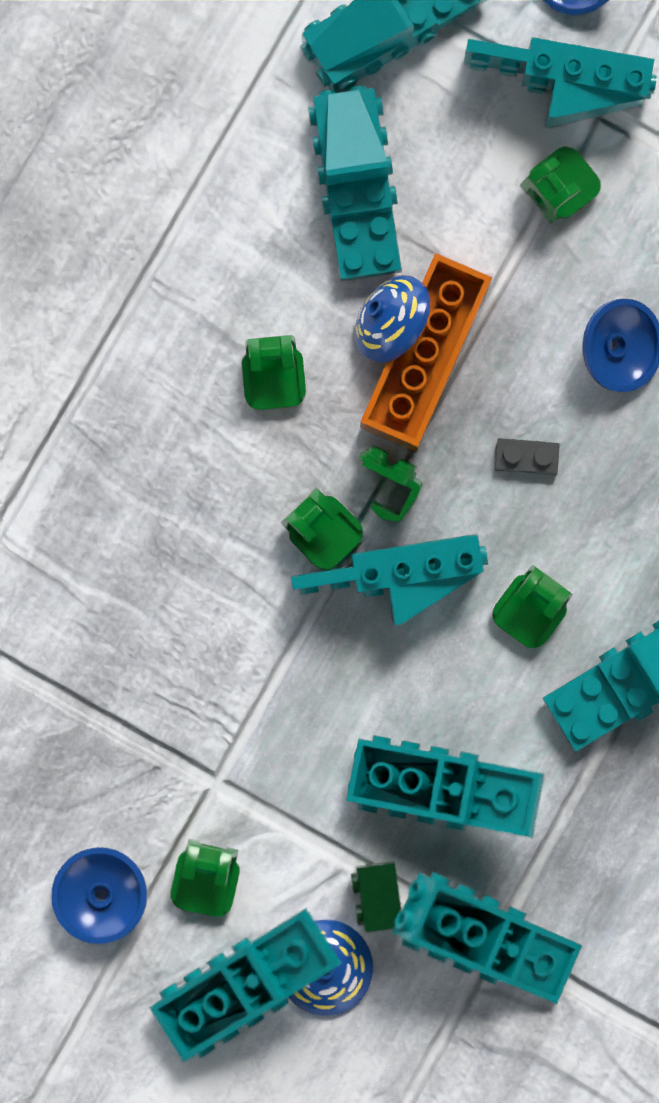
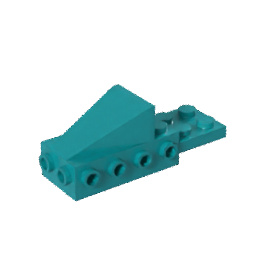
[300,0,488,93]
[464,37,657,128]
[308,85,402,282]
[291,534,488,625]
[542,621,659,752]
[346,735,545,838]
[392,872,582,1004]
[149,908,341,1062]

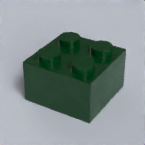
[351,861,402,933]

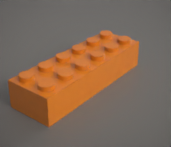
[360,253,492,452]

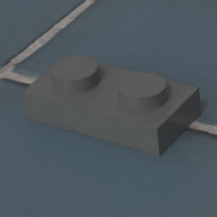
[495,438,560,475]

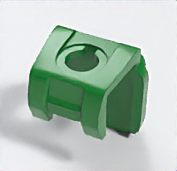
[520,146,601,224]
[241,335,306,410]
[358,445,423,521]
[281,487,363,570]
[492,565,573,648]
[170,839,240,917]

